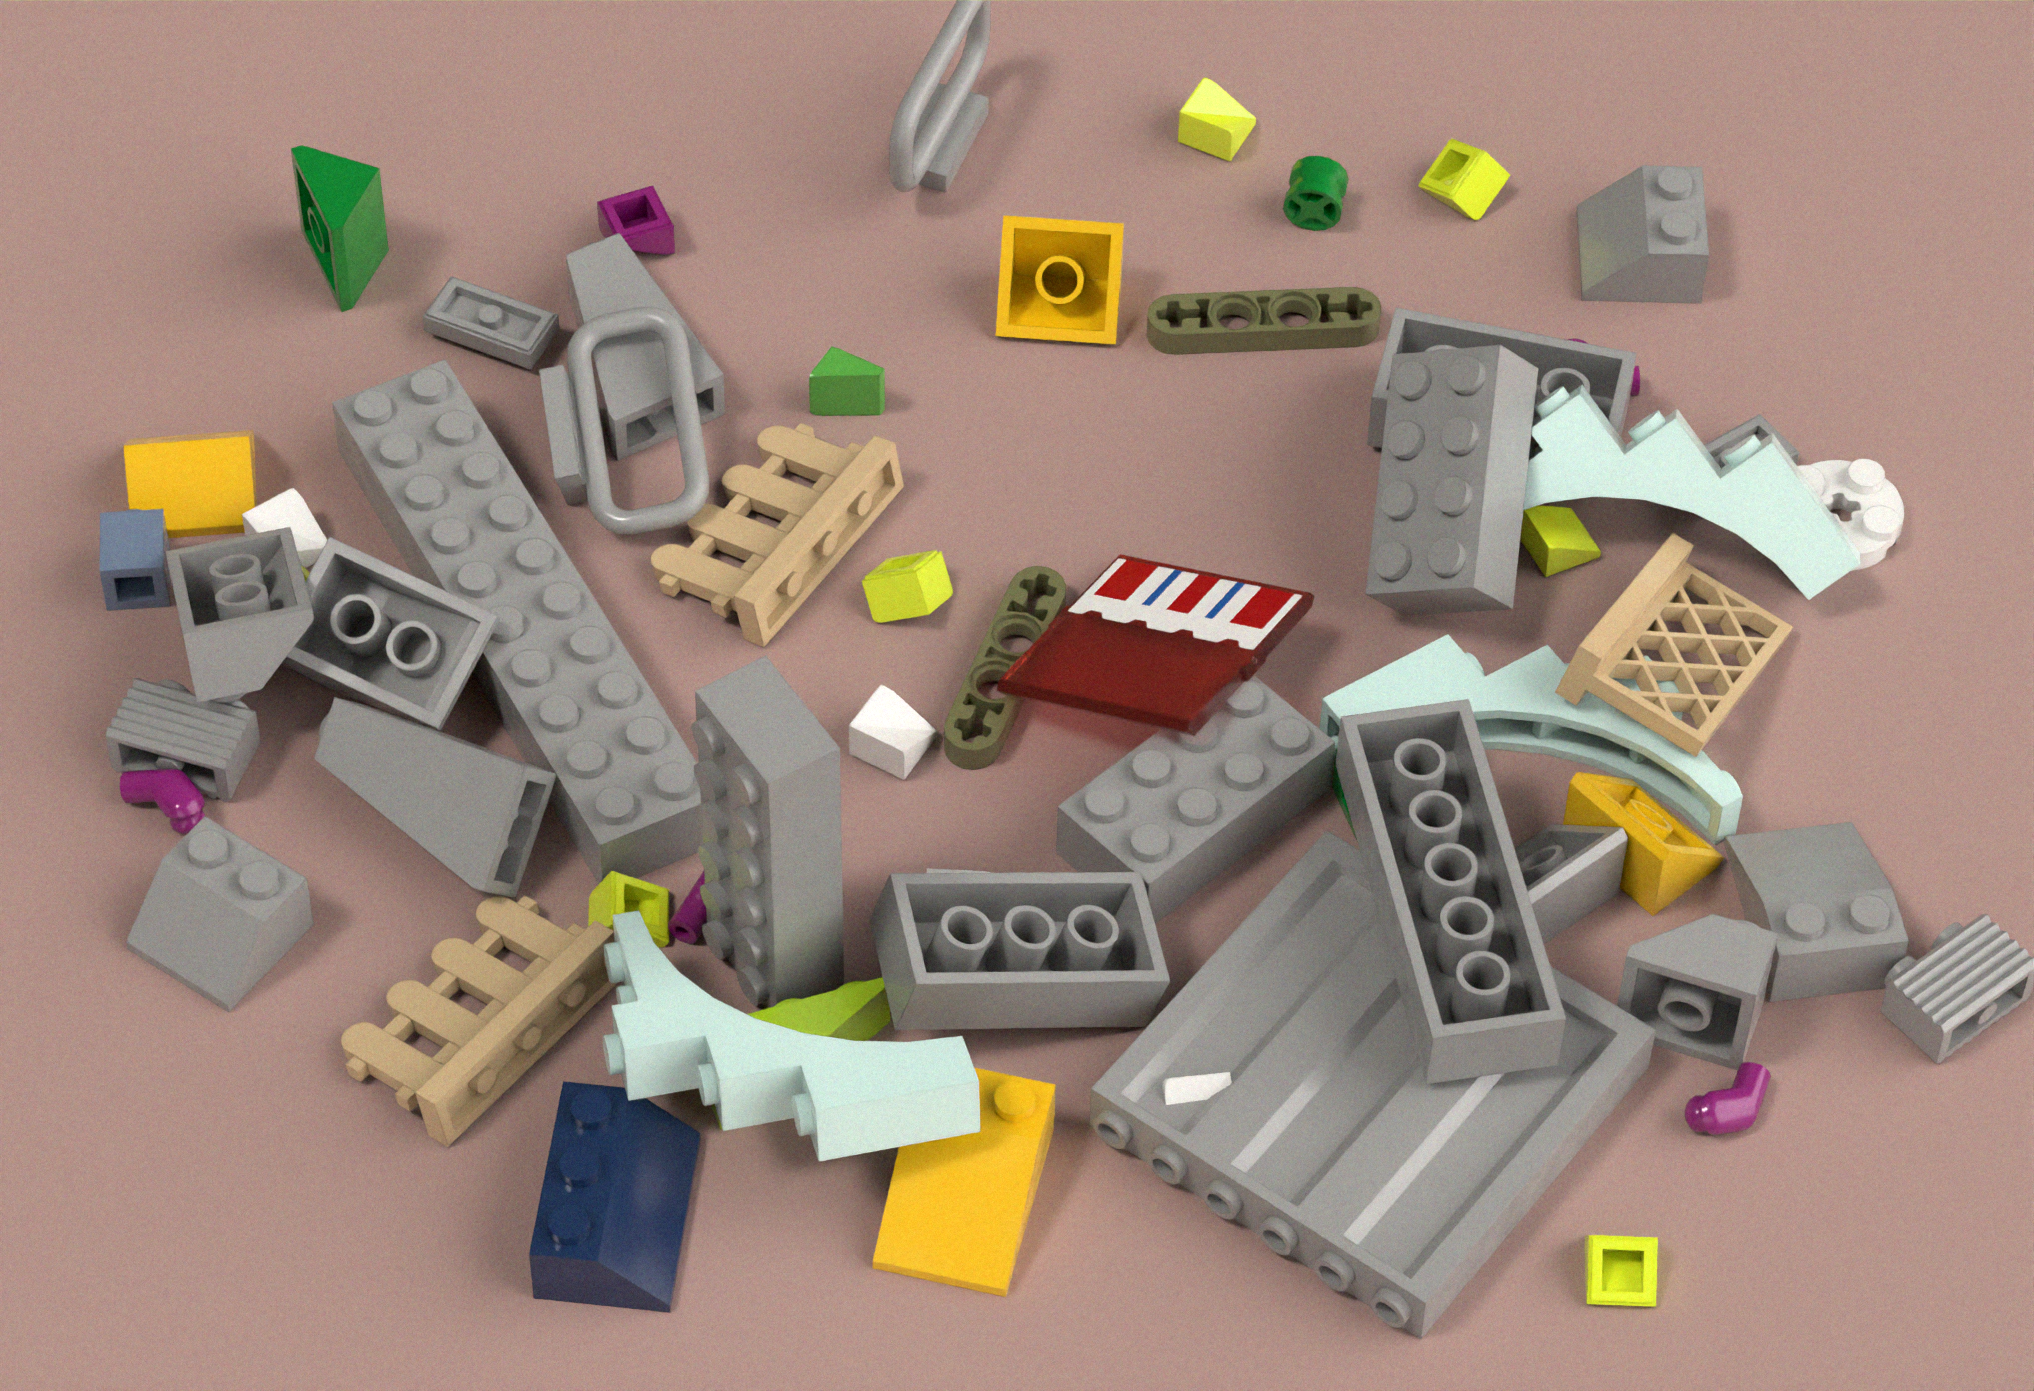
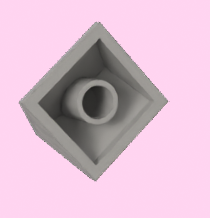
[1515,824,1628,944]

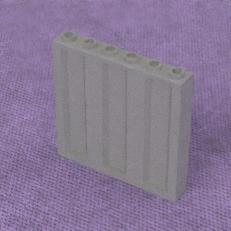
[1089,830,1656,1339]

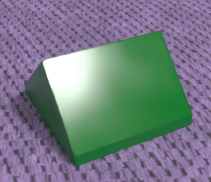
[291,145,389,312]

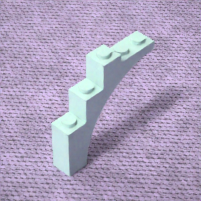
[1523,385,1861,600]
[1319,634,1743,845]
[602,910,980,1162]

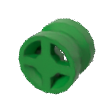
[1283,155,1349,231]

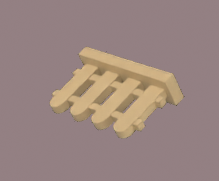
[651,423,904,647]
[341,895,617,1147]

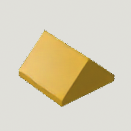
[995,215,1124,344]
[123,430,257,538]
[1563,772,1725,916]

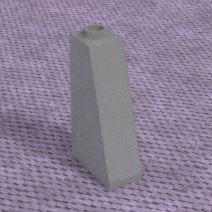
[566,233,725,461]
[314,697,557,898]

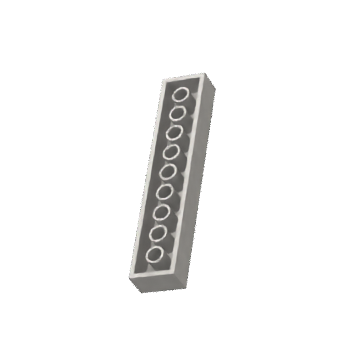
[332,360,703,884]

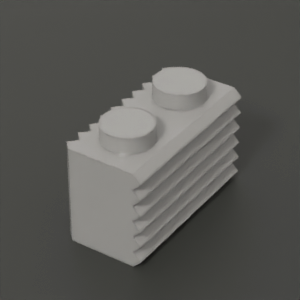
[105,678,261,803]
[1880,914,2034,1064]

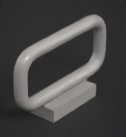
[889,0,991,192]
[539,307,709,535]

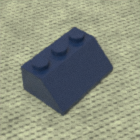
[529,1081,701,1313]

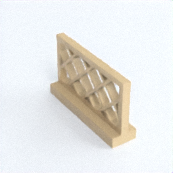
[1555,533,1793,757]

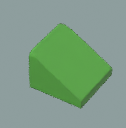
[809,346,885,416]

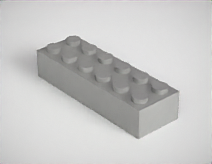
[691,656,844,1009]
[1336,699,1566,1084]

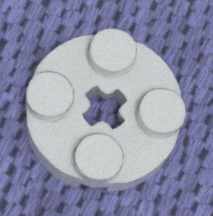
[1797,459,1904,571]

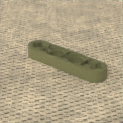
[1146,287,1381,355]
[944,566,1066,770]

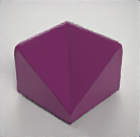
[597,185,675,255]

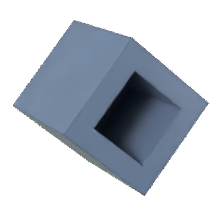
[99,509,170,611]

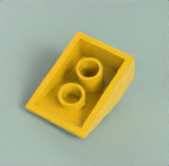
[873,1067,1056,1297]

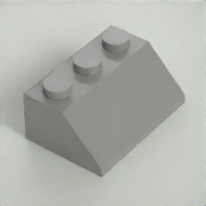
[165,527,314,703]

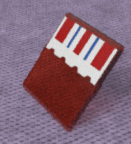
[996,554,1315,736]

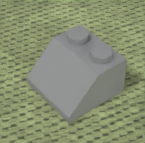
[1576,165,1709,303]
[126,816,314,1012]
[1617,914,1778,1070]

